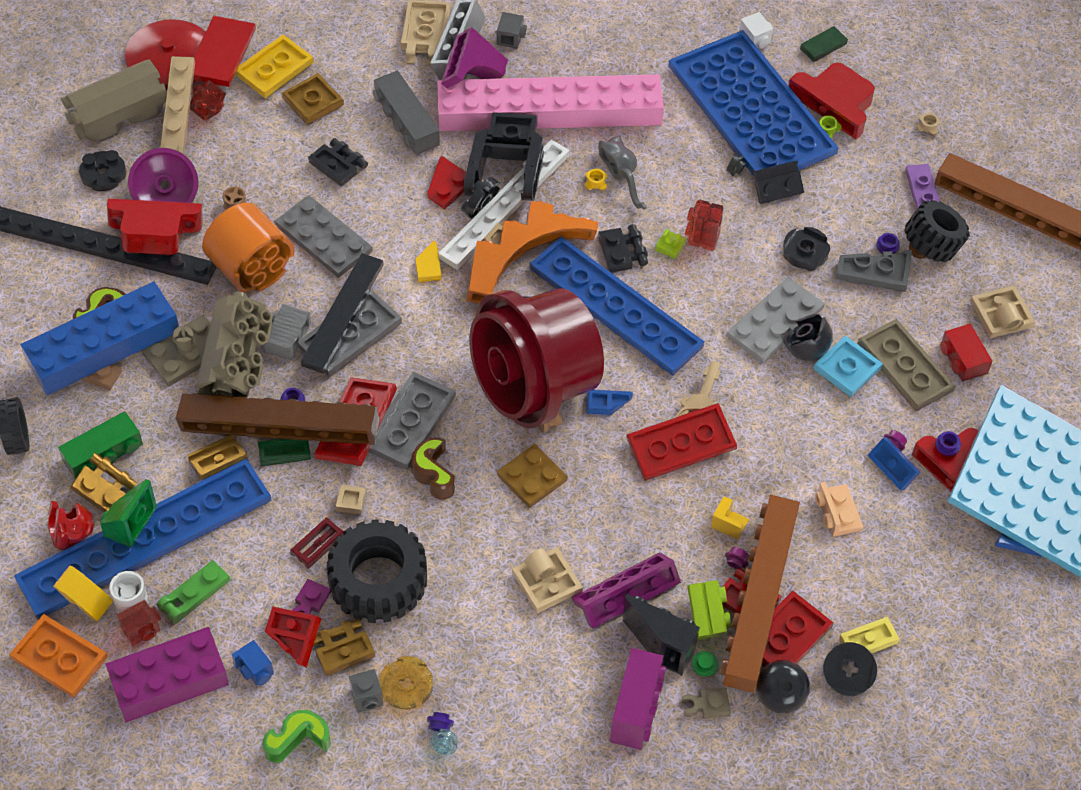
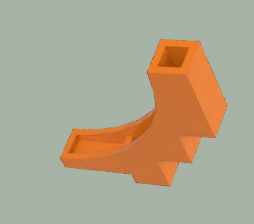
[466,201,598,304]

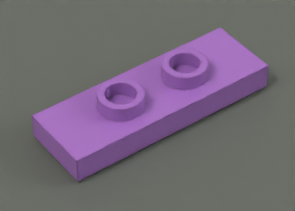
[905,164,939,210]

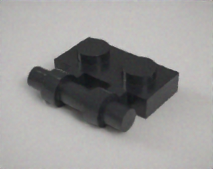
[308,138,368,186]
[598,224,648,272]

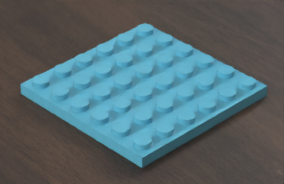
[947,385,1081,578]

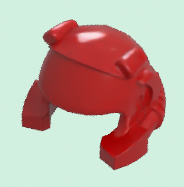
[47,501,94,550]

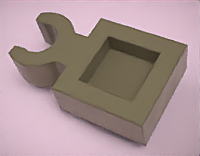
[682,688,731,719]

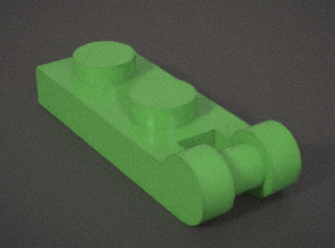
[156,560,231,624]

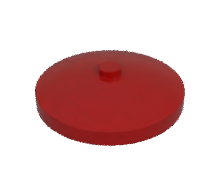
[125,19,206,90]

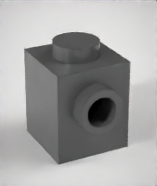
[497,12,527,49]
[349,669,383,713]

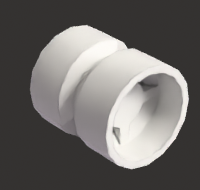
[109,571,149,618]

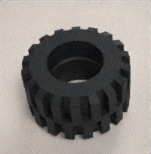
[904,200,970,262]

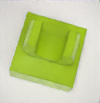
[655,229,686,259]

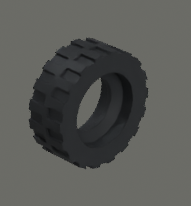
[0,397,30,455]

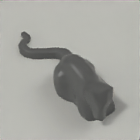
[598,135,646,210]

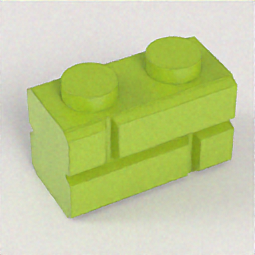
[687,580,732,640]

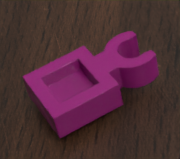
[292,579,331,614]

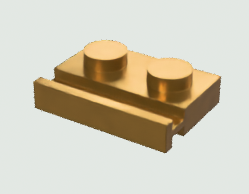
[187,434,249,480]

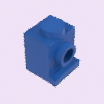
[231,640,274,686]

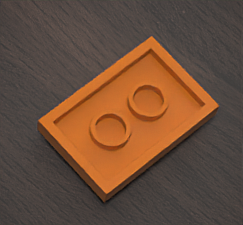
[9,614,108,698]

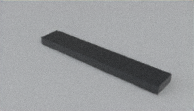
[301,253,384,374]

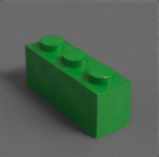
[58,411,143,479]

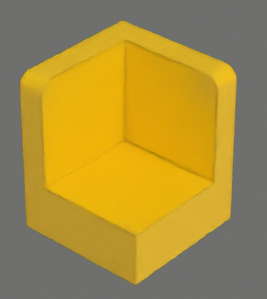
[711,496,749,540]

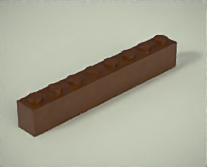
[175,393,380,445]

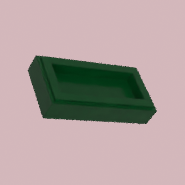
[800,26,848,62]
[258,439,311,467]

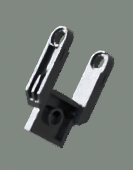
[464,113,544,201]

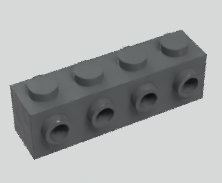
[372,70,440,155]

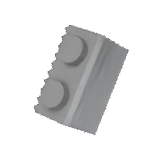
[264,304,311,360]

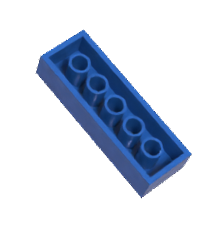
[20,281,179,395]

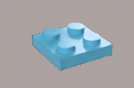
[814,336,883,397]

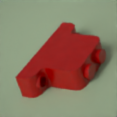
[789,62,875,140]
[107,198,203,255]
[912,428,979,492]

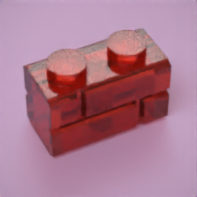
[685,199,724,251]

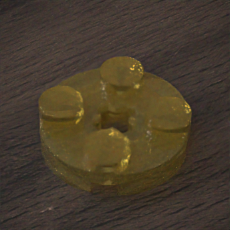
[379,656,433,710]

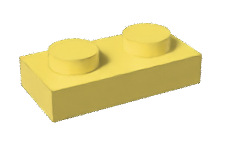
[839,617,899,653]

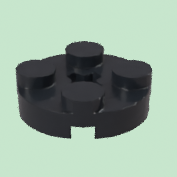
[79,150,126,191]
[461,177,500,219]
[783,227,830,271]
[823,642,877,696]

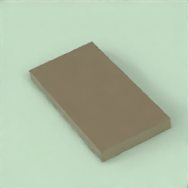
[857,319,956,411]

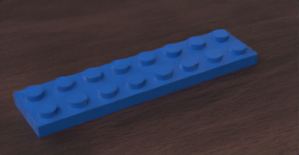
[530,236,704,376]

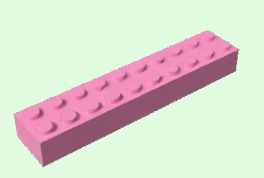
[437,74,664,131]

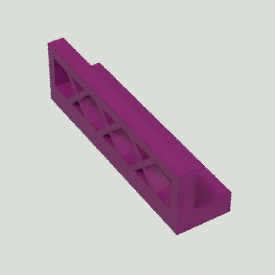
[572,552,681,629]

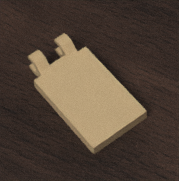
[401,0,451,66]

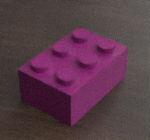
[610,648,666,750]

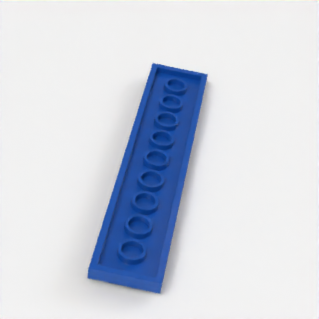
[14,458,272,620]

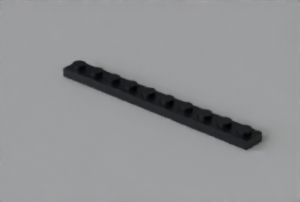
[0,206,216,285]

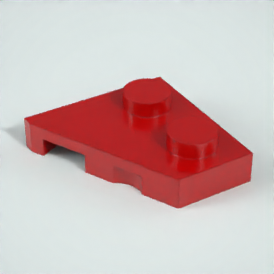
[427,156,466,210]
[264,606,322,668]

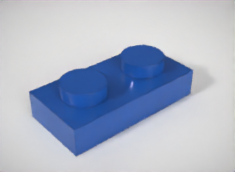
[867,437,921,490]

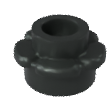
[727,155,746,176]

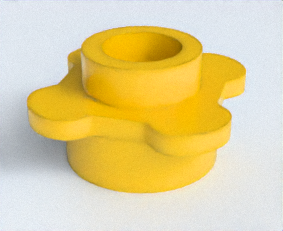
[584,169,608,191]

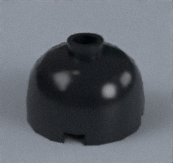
[783,314,833,361]
[756,660,810,713]

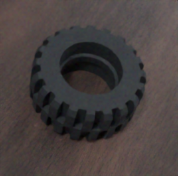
[327,519,427,623]

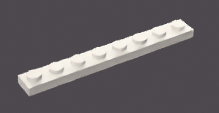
[439,140,569,270]

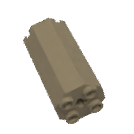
[61,59,167,142]
[196,292,272,397]

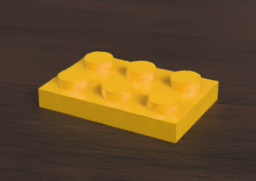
[235,34,314,99]

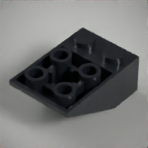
[622,594,700,676]

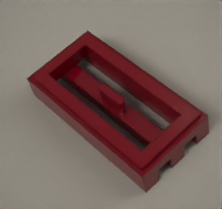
[290,517,344,569]

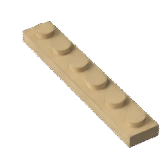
[160,57,195,154]

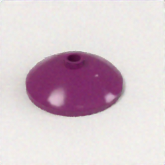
[128,148,199,203]

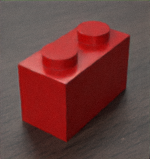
[940,323,993,382]

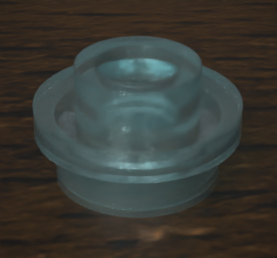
[431,729,458,755]

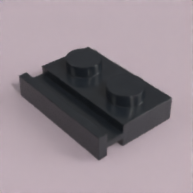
[752,160,804,204]

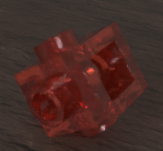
[190,80,226,121]

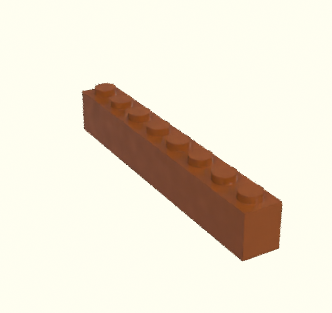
[934,153,1081,250]
[720,494,800,693]

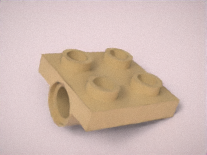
[970,285,1035,339]
[512,547,583,614]

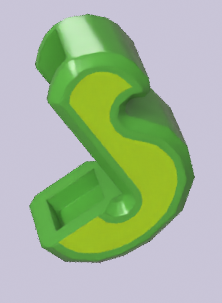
[262,710,331,763]

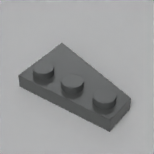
[836,250,912,292]

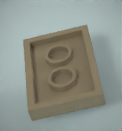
[142,314,211,386]

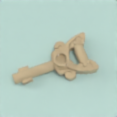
[675,361,721,418]

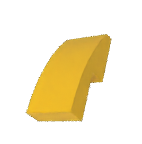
[53,566,113,621]

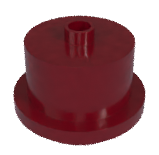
[469,288,604,429]

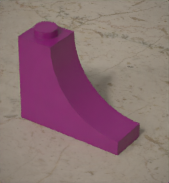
[441,27,508,89]

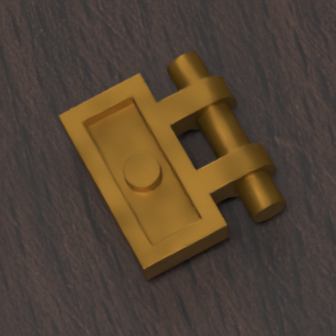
[70,453,137,512]
[313,618,375,676]

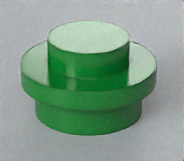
[692,651,719,677]

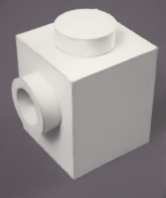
[739,12,773,48]

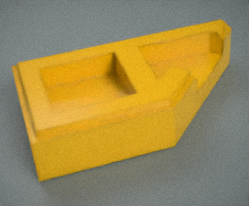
[415,241,442,283]

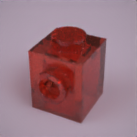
[117,600,161,646]

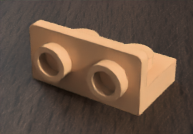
[815,482,863,537]

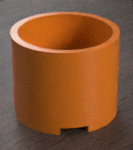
[202,203,295,294]

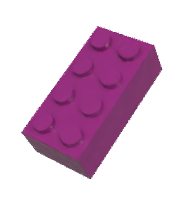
[105,627,229,723]

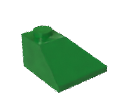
[100,479,157,548]

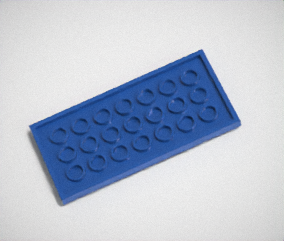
[668,30,839,176]

